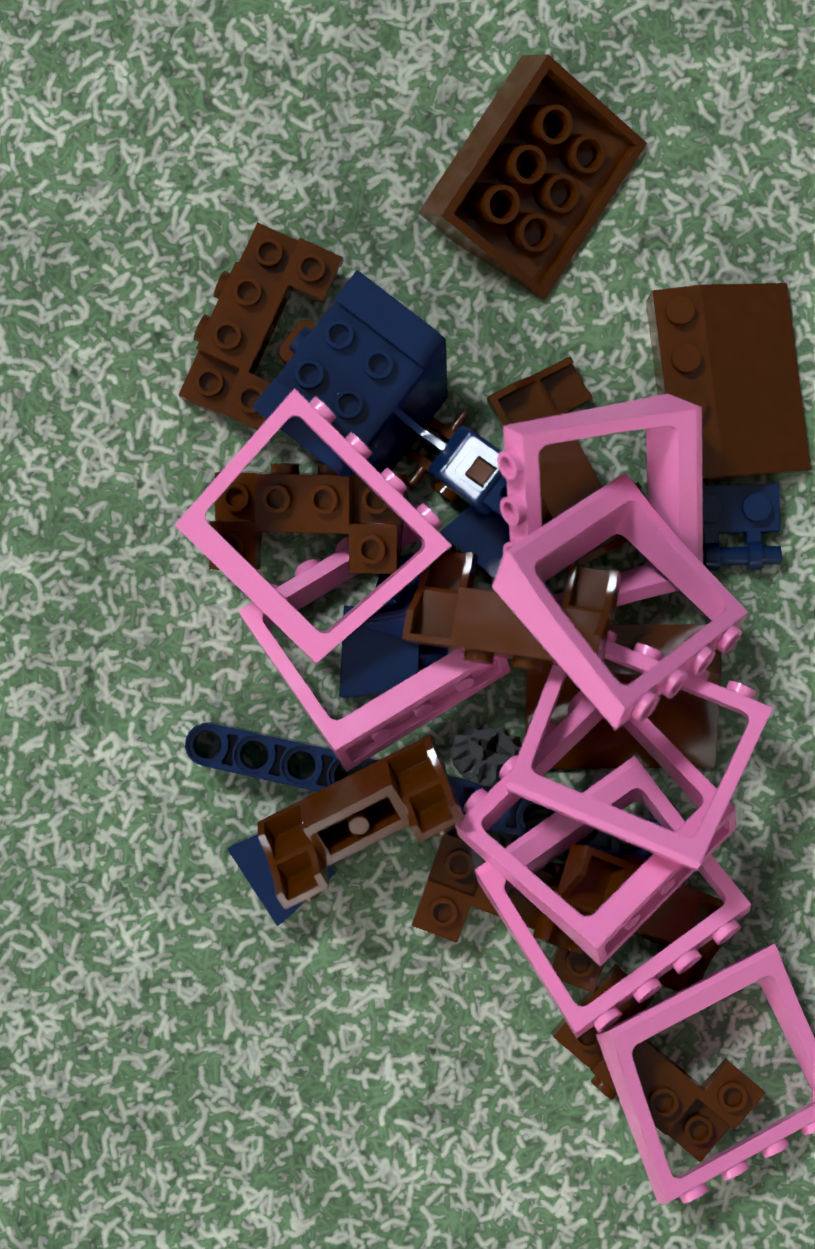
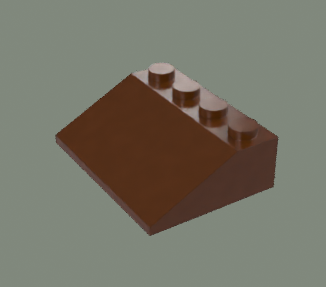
[418,54,647,299]
[646,283,811,483]
[524,624,722,769]

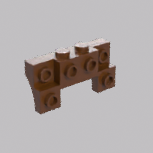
[178,222,344,430]
[487,356,645,567]
[209,463,408,574]
[402,551,622,672]
[257,735,464,910]
[412,832,605,993]
[533,844,725,992]
[551,964,766,1162]

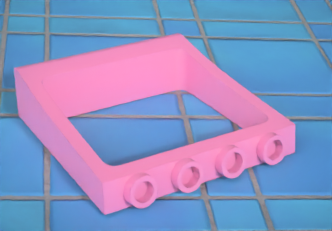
[175,388,452,663]
[497,394,703,606]
[492,473,748,730]
[238,503,511,772]
[505,630,773,871]
[455,691,736,966]
[475,756,751,1038]
[596,944,815,1204]

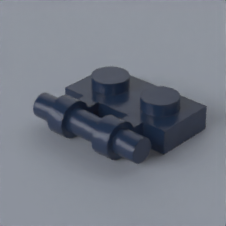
[702,484,782,571]

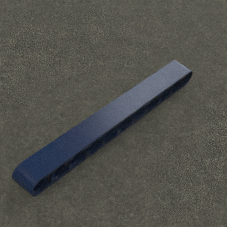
[185,722,662,861]

